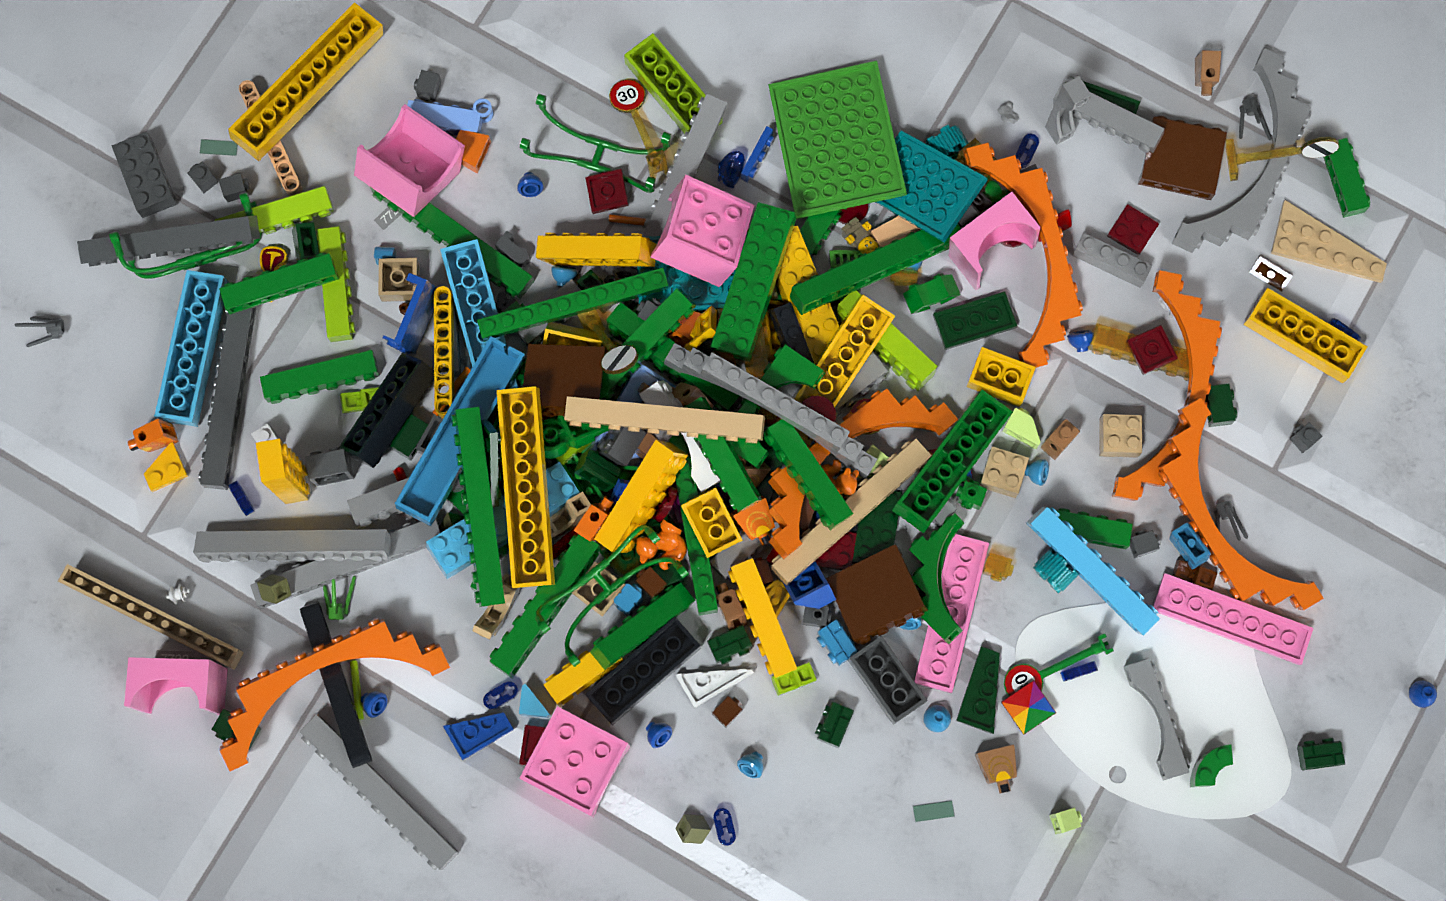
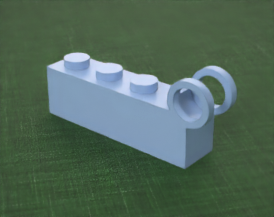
[407,99,493,135]

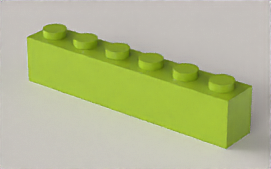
[317,226,356,342]

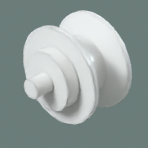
[166,583,190,605]

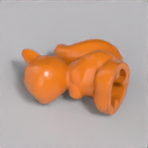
[821,459,859,495]
[636,519,687,570]

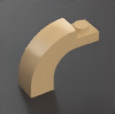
[550,491,591,540]
[472,573,520,640]

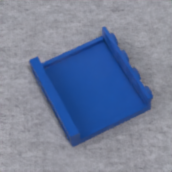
[382,273,437,355]

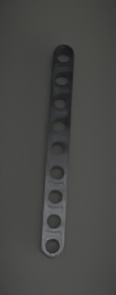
[300,602,372,768]

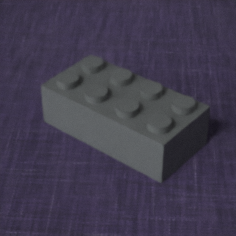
[111,132,178,218]
[848,636,928,725]

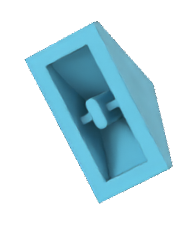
[519,684,551,718]

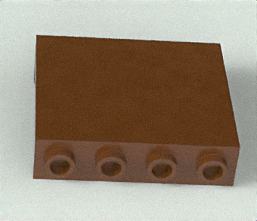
[1138,116,1227,200]
[523,344,606,417]
[826,544,928,644]

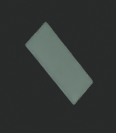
[200,139,238,156]
[913,801,955,822]

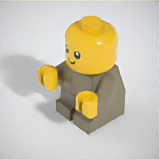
[841,217,879,254]

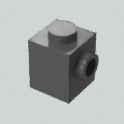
[414,70,441,101]
[187,162,218,194]
[218,173,250,203]
[636,297,662,321]
[1290,422,1323,453]
[1130,529,1160,559]
[802,606,832,628]

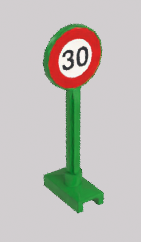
[1004,633,1114,696]

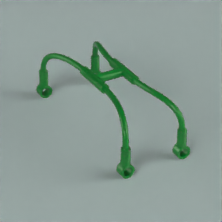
[520,94,671,193]
[109,192,262,279]
[535,525,689,667]

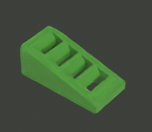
[829,250,862,268]

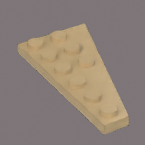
[1271,200,1387,283]

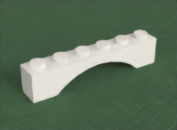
[639,380,721,493]

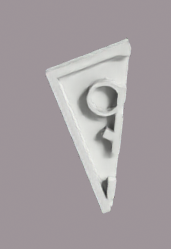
[675,669,754,708]

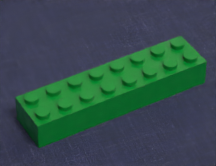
[711,202,796,362]
[606,302,742,412]
[892,390,1013,534]
[489,534,601,679]

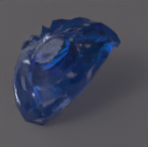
[717,151,745,188]

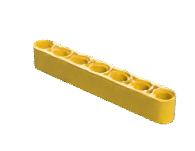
[434,286,454,419]

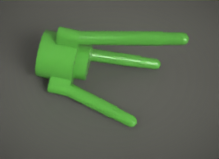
[323,576,356,620]

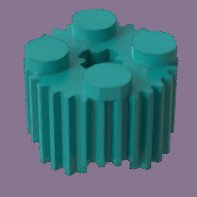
[925,125,970,159]
[1033,548,1079,594]

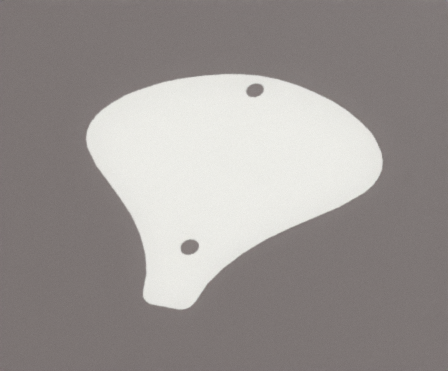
[1015,554,1292,819]

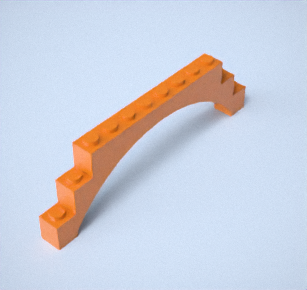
[963,143,1083,368]
[1112,270,1222,501]
[768,388,958,560]
[1158,398,1324,610]
[219,618,450,771]

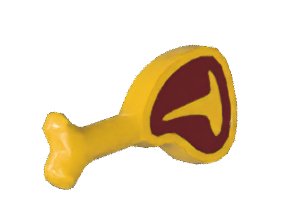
[260,246,288,302]

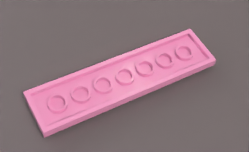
[914,534,989,693]
[1153,573,1313,665]

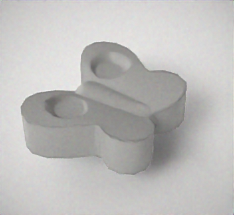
[998,102,1019,124]

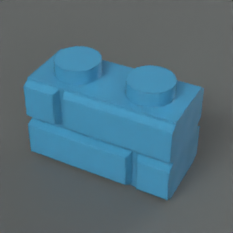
[1169,522,1211,570]
[614,583,643,617]
[816,619,859,666]

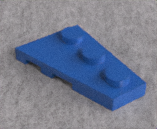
[443,712,514,760]

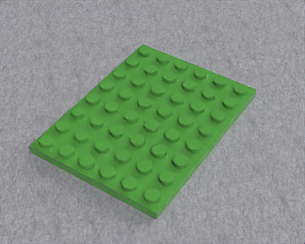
[768,61,907,219]

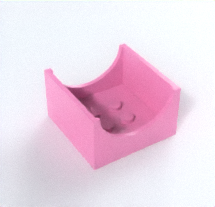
[354,104,465,217]
[651,175,755,287]
[948,192,1040,290]
[124,657,228,715]
[520,706,630,818]

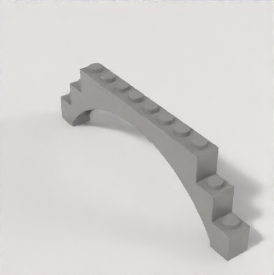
[1172,48,1311,253]
[664,343,877,479]

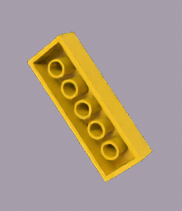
[536,233,657,267]
[1243,287,1367,383]
[256,438,310,504]
[594,440,688,553]
[728,558,797,678]

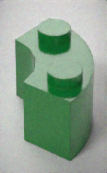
[903,273,961,314]
[1190,744,1233,787]

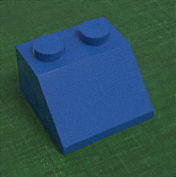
[782,561,836,609]

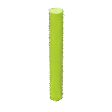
[350,660,364,720]

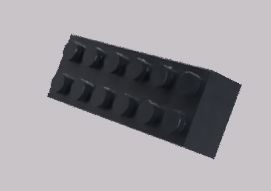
[339,353,434,468]
[586,617,701,726]

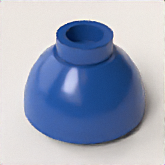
[517,172,544,197]
[1067,330,1094,352]
[1409,680,1437,708]
[361,691,387,718]
[646,722,672,748]

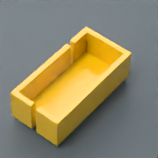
[543,650,623,707]

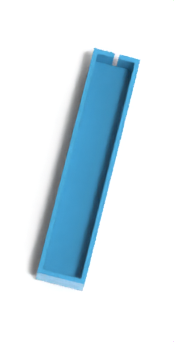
[395,336,525,526]

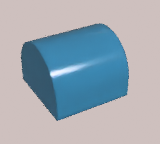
[374,247,396,265]

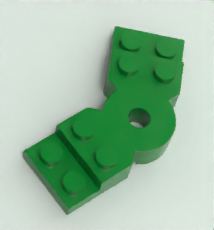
[493,415,611,458]

